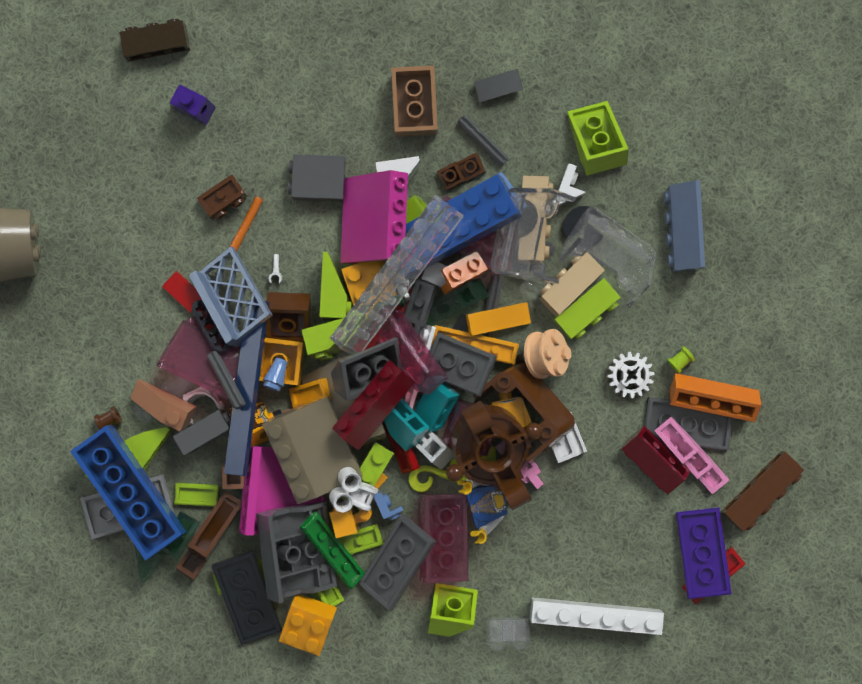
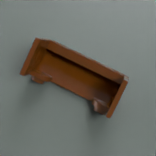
[472,362,575,465]

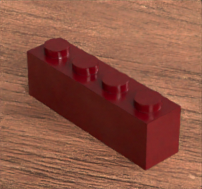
[332,360,415,450]

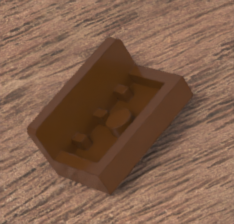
[197,174,247,220]

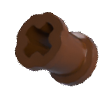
[94,406,122,430]

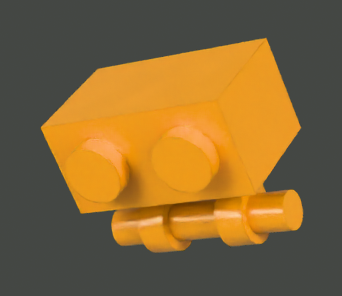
[330,506,372,538]

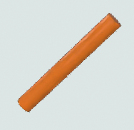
[230,196,263,251]

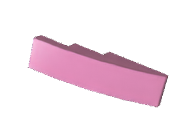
[654,417,729,494]

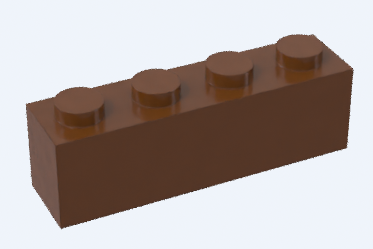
[721,451,804,532]

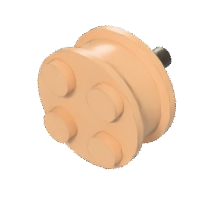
[516,329,572,379]

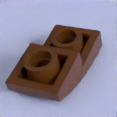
[437,153,486,190]

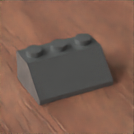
[331,337,403,401]

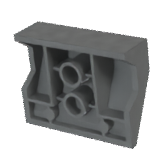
[256,502,337,603]

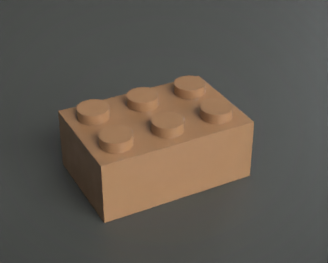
[391,66,438,137]

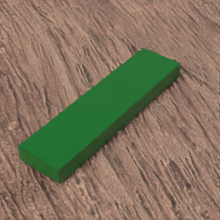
[299,512,365,589]

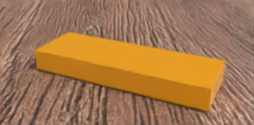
[466,302,531,336]

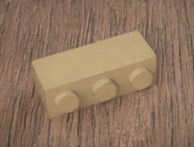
[539,252,605,317]

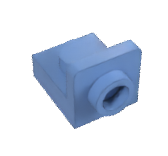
[374,491,403,521]

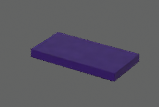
[676,507,732,599]

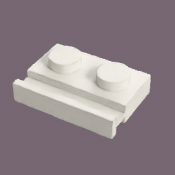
[551,412,587,463]

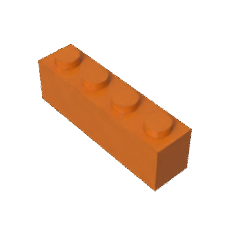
[669,373,761,422]

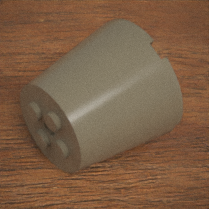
[0,207,41,282]

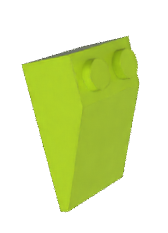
[567,101,629,175]
[319,251,353,320]
[302,312,374,361]

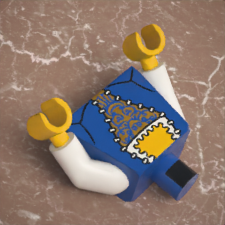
[457,479,508,544]

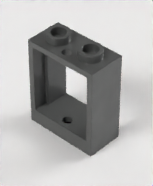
[173,410,232,455]

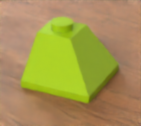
[428,583,478,637]

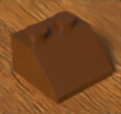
[266,292,311,343]

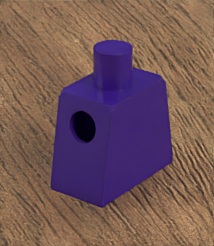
[169,84,216,126]

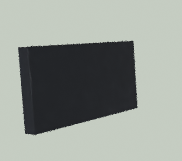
[212,550,282,645]

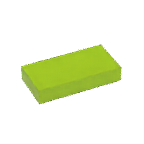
[174,483,219,507]

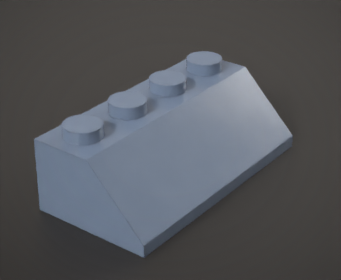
[663,180,705,272]

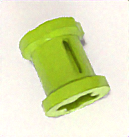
[667,346,696,374]

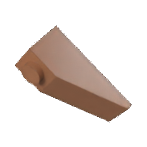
[130,379,197,431]

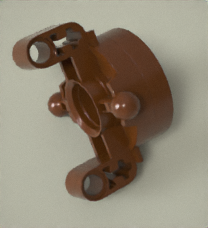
[446,401,542,511]

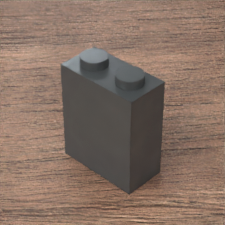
[288,154,346,202]

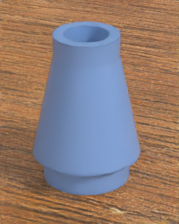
[263,358,288,392]

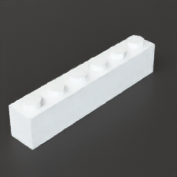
[530,597,664,635]

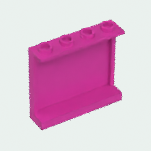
[340,170,408,265]
[239,446,326,536]

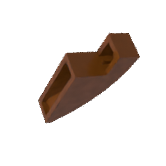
[176,491,242,581]

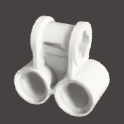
[329,467,379,513]

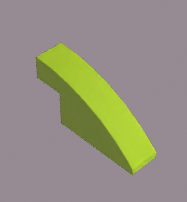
[85,427,174,479]

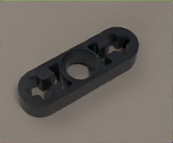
[191,300,230,356]

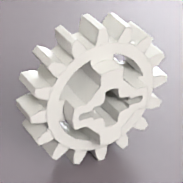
[607,352,654,398]

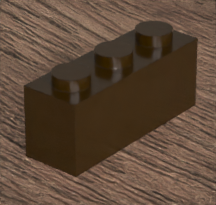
[119,19,190,62]

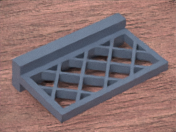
[189,246,272,347]

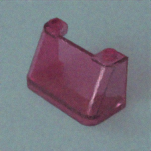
[156,317,241,400]

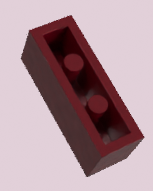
[621,425,690,495]

